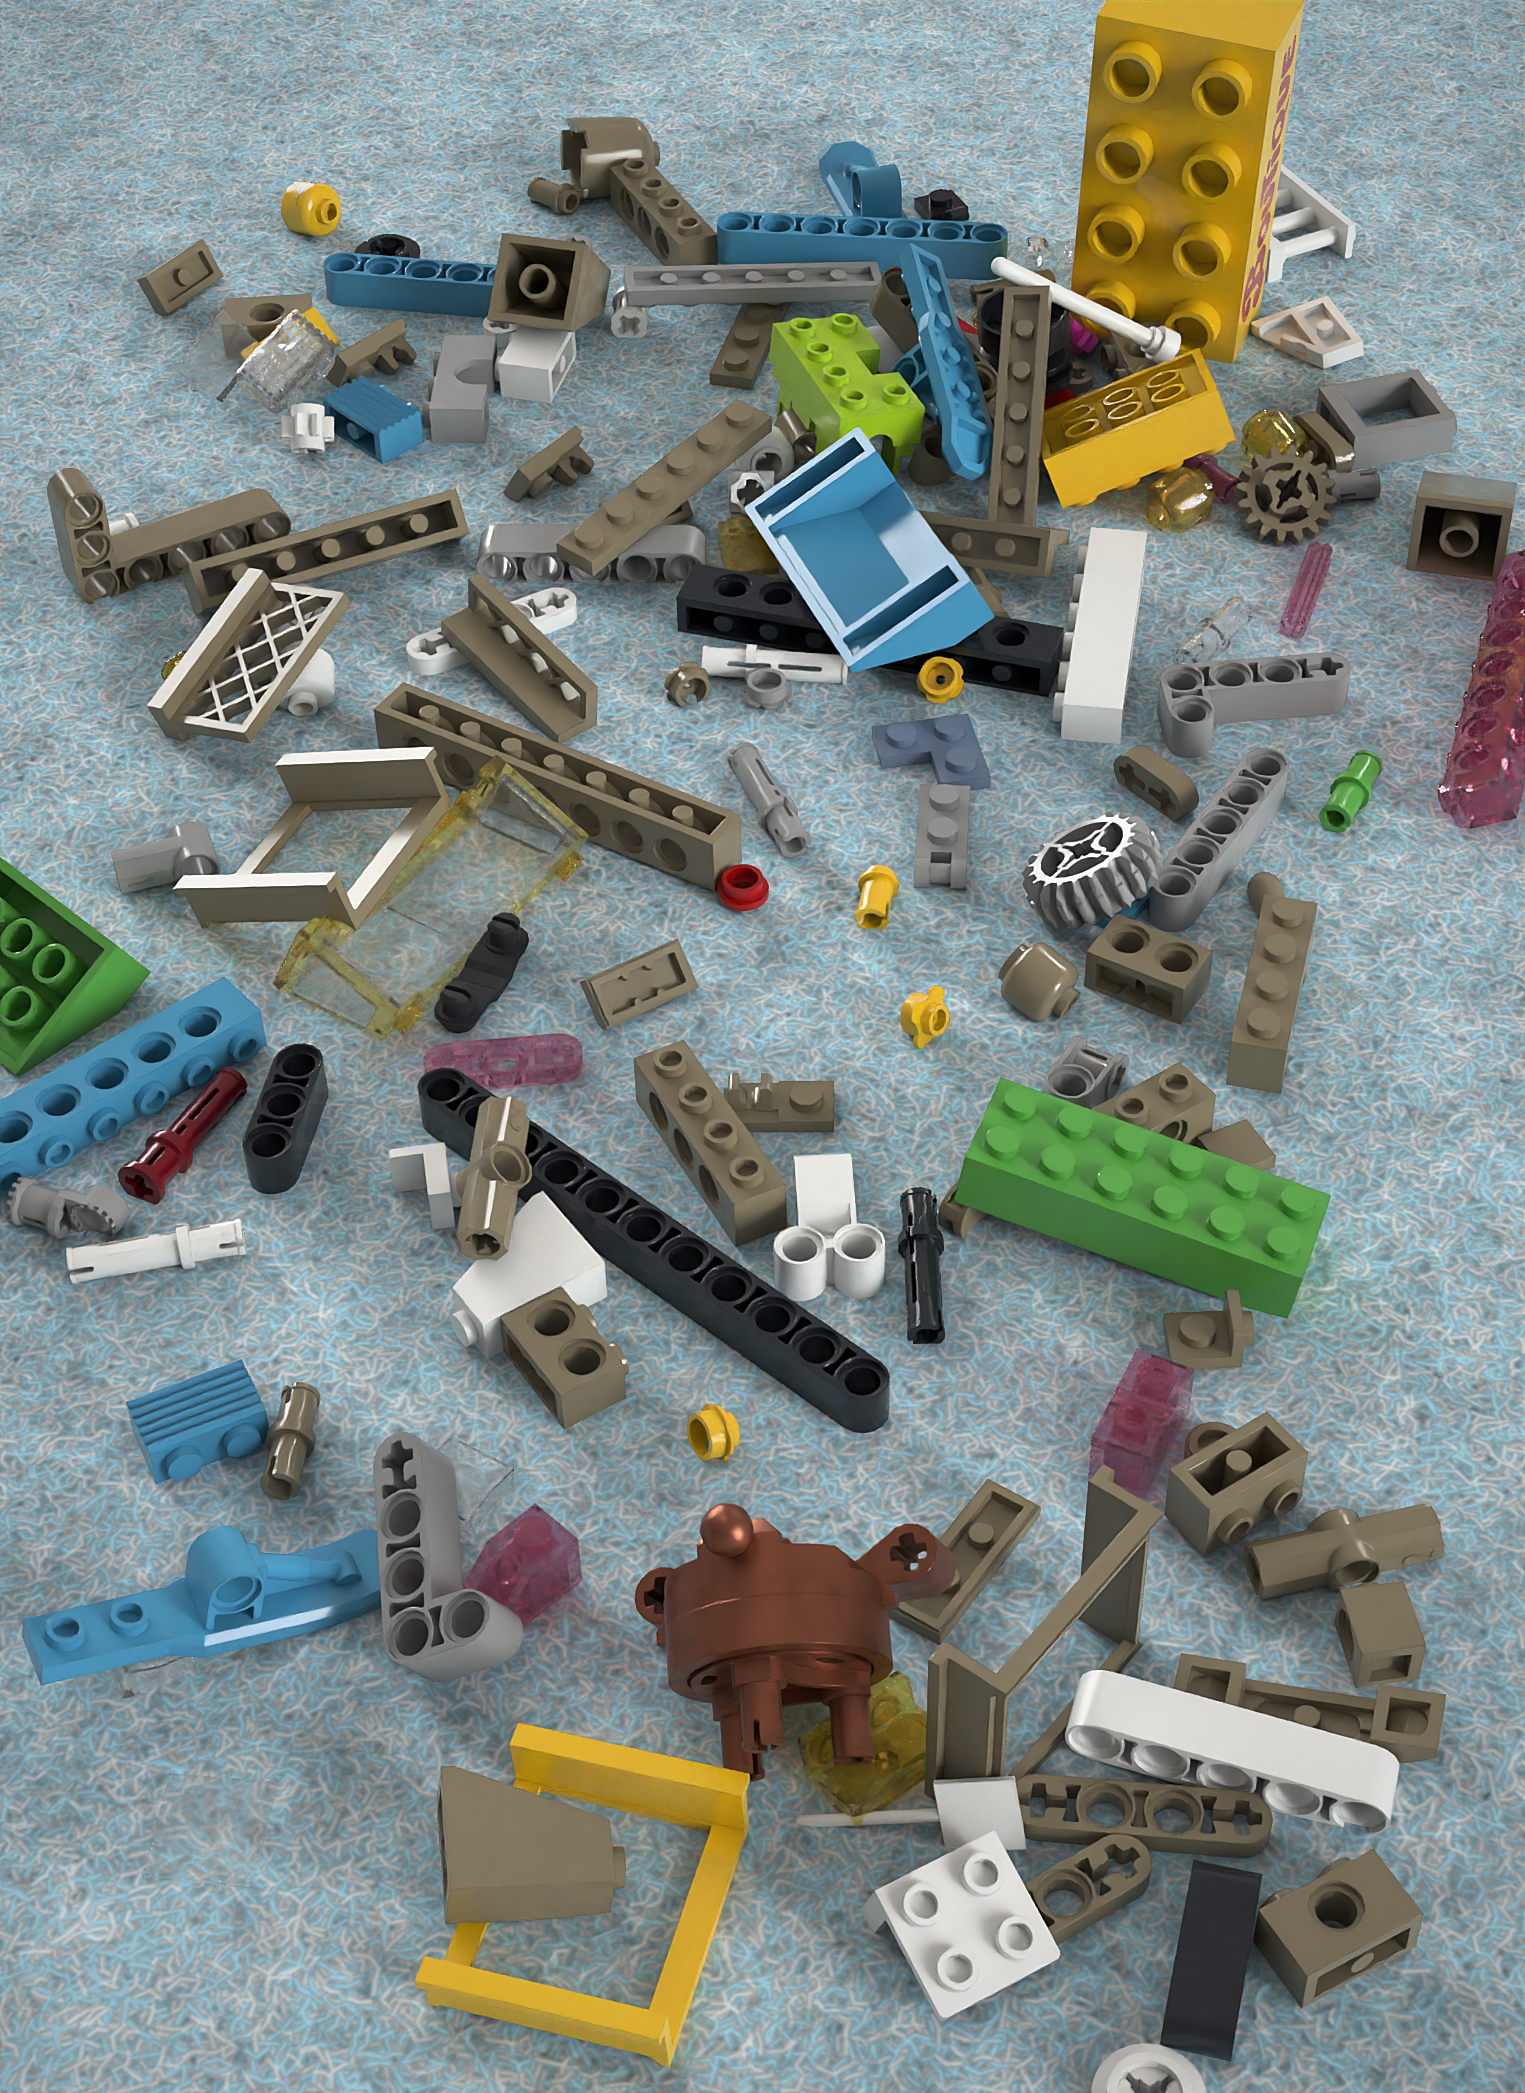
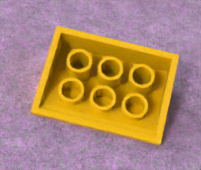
[1041,348,1236,509]

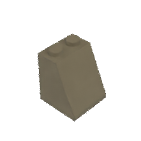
[487,233,611,332]
[1406,471,1517,582]

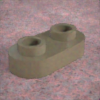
[1289,411,1355,475]

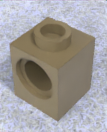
[1334,1581,1426,1688]

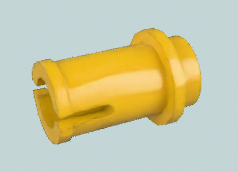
[854,865,900,930]

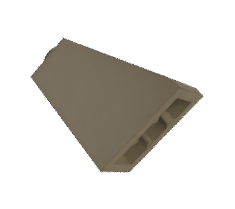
[436,1766,626,1924]

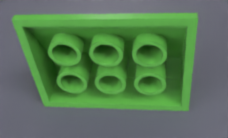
[0,857,151,1077]

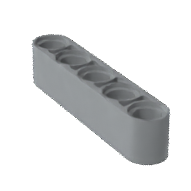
[476,524,707,583]
[1148,748,1289,932]

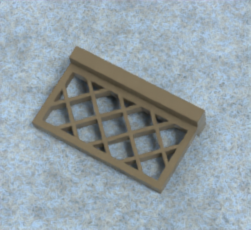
[147,568,351,743]

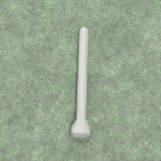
[991,257,1181,364]

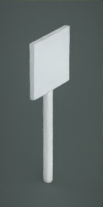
[796,1776,1027,1850]

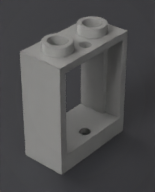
[1316,369,1457,470]

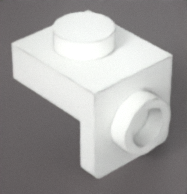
[388,1142,462,1230]

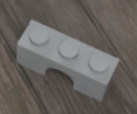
[423,335,498,443]

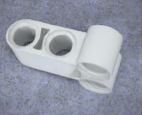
[773,1153,885,1301]

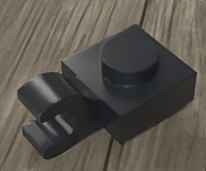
[914,189,969,222]

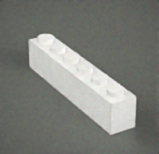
[1053,527,1147,744]

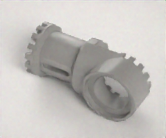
[5,1176,130,1242]

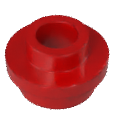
[717,864,769,911]

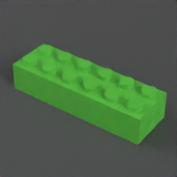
[954,1078,1331,1319]

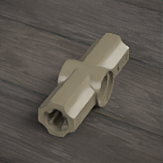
[456,1096,532,1260]
[1243,1503,1445,1600]

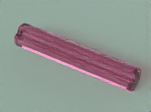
[1279,541,1333,639]

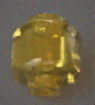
[1240,409,1309,473]
[1144,466,1215,534]

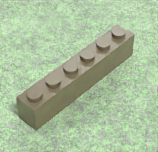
[181,488,470,615]

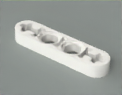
[406,588,578,675]

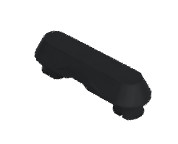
[434,912,529,1034]

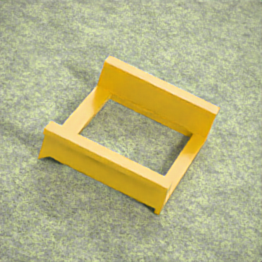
[415,1723,750,2067]

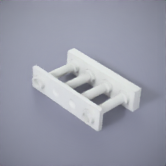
[1265,164,1356,283]

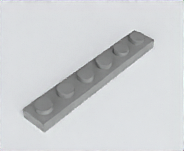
[623,261,881,308]

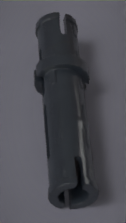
[898,1187,945,1344]

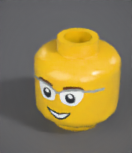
[281,180,342,237]

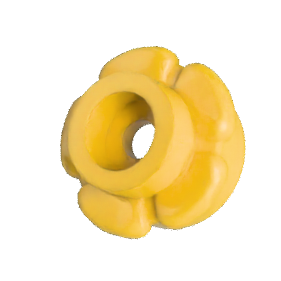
[916,656,964,703]
[687,1403,740,1462]

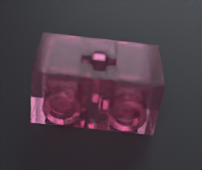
[1088,1349,1195,1499]

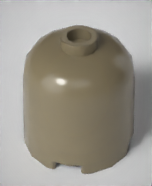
[560,116,660,201]

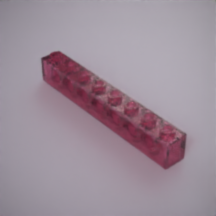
[1438,550,1525,829]

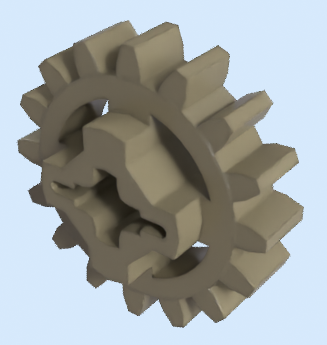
[1233,445,1337,546]

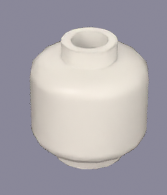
[734,425,795,485]
[271,641,335,716]

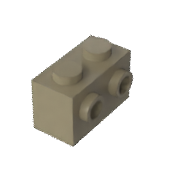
[1164,1412,1308,1557]

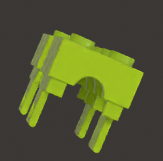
[769,313,925,476]

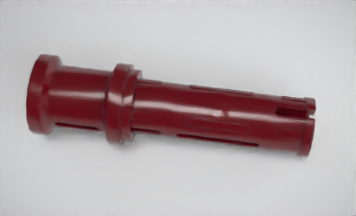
[118,1067,248,1205]

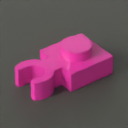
[1070,316,1103,356]

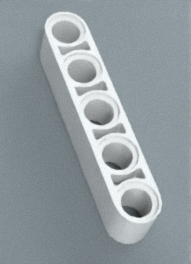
[1065,1670,1399,1835]

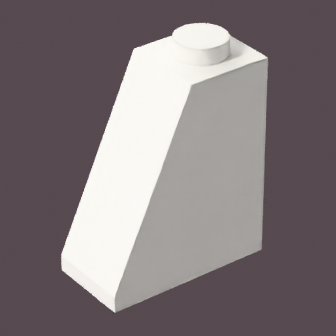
[450,1191,607,1359]

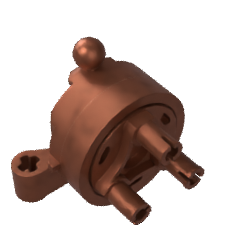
[634,1503,956,1782]

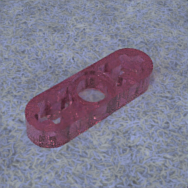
[423,1033,583,1090]

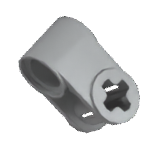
[1044,1036,1129,1109]

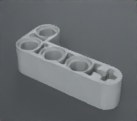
[1157,652,1351,758]
[373,1432,523,1682]

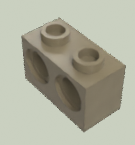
[1084,913,1213,1025]
[500,1287,629,1429]

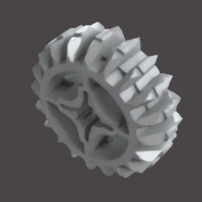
[1022,812,1164,930]

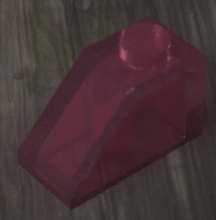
[463,1503,582,1628]

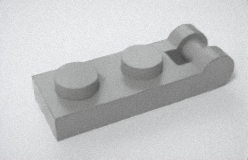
[914,784,970,890]

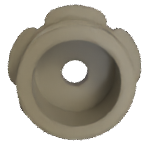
[664,662,711,707]

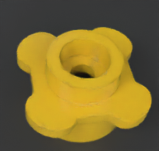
[900,985,950,1049]

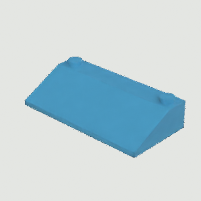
[744,426,995,673]

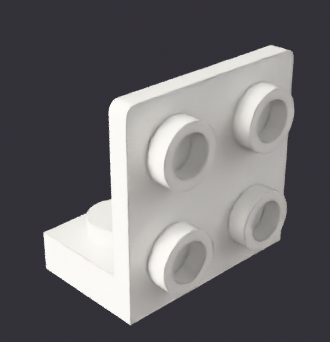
[860,1830,1060,2020]

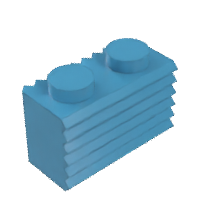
[323,375,424,464]
[126,1359,269,1484]

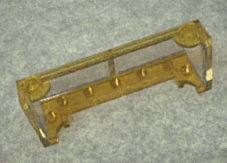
[273,754,589,1041]

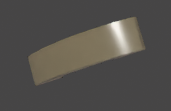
[1173,1653,1446,1764]

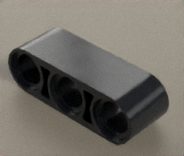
[242,1043,329,1194]
[1160,1860,1263,2062]

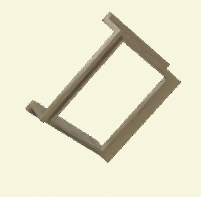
[173,747,452,931]
[924,1464,1165,1800]

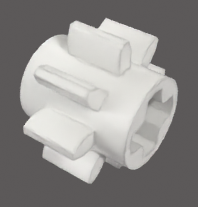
[281,403,334,453]

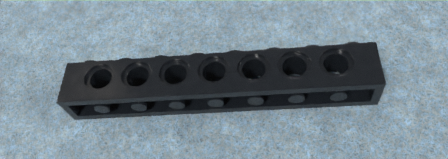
[676,564,1064,697]

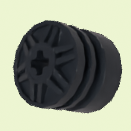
[977,285,1073,397]

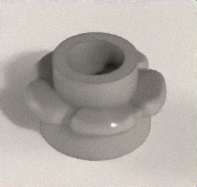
[744,668,792,710]

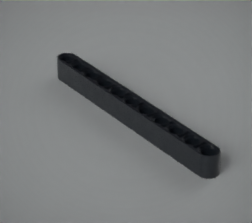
[417,1067,890,1433]

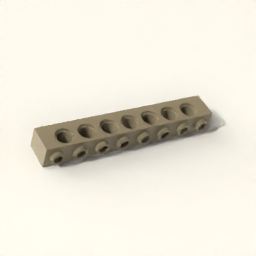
[374,682,742,891]

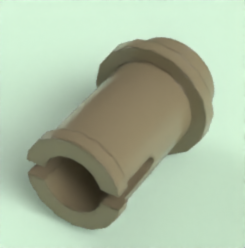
[527,177,580,215]

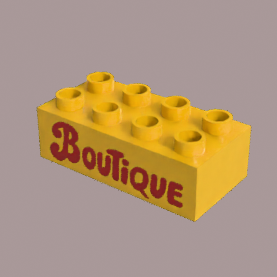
[1070,0,1305,364]

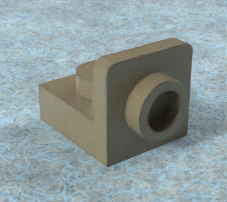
[1163,1289,1254,1370]

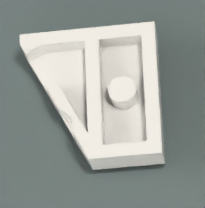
[1251,296,1364,369]

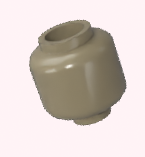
[998,942,1081,1022]

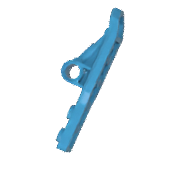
[819,141,908,219]
[890,243,994,482]
[22,1526,381,1686]

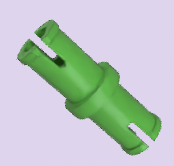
[1319,750,1383,833]

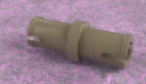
[260,1382,320,1500]

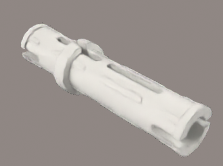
[701,644,848,685]
[66,1218,247,1285]

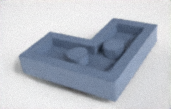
[871,714,991,791]

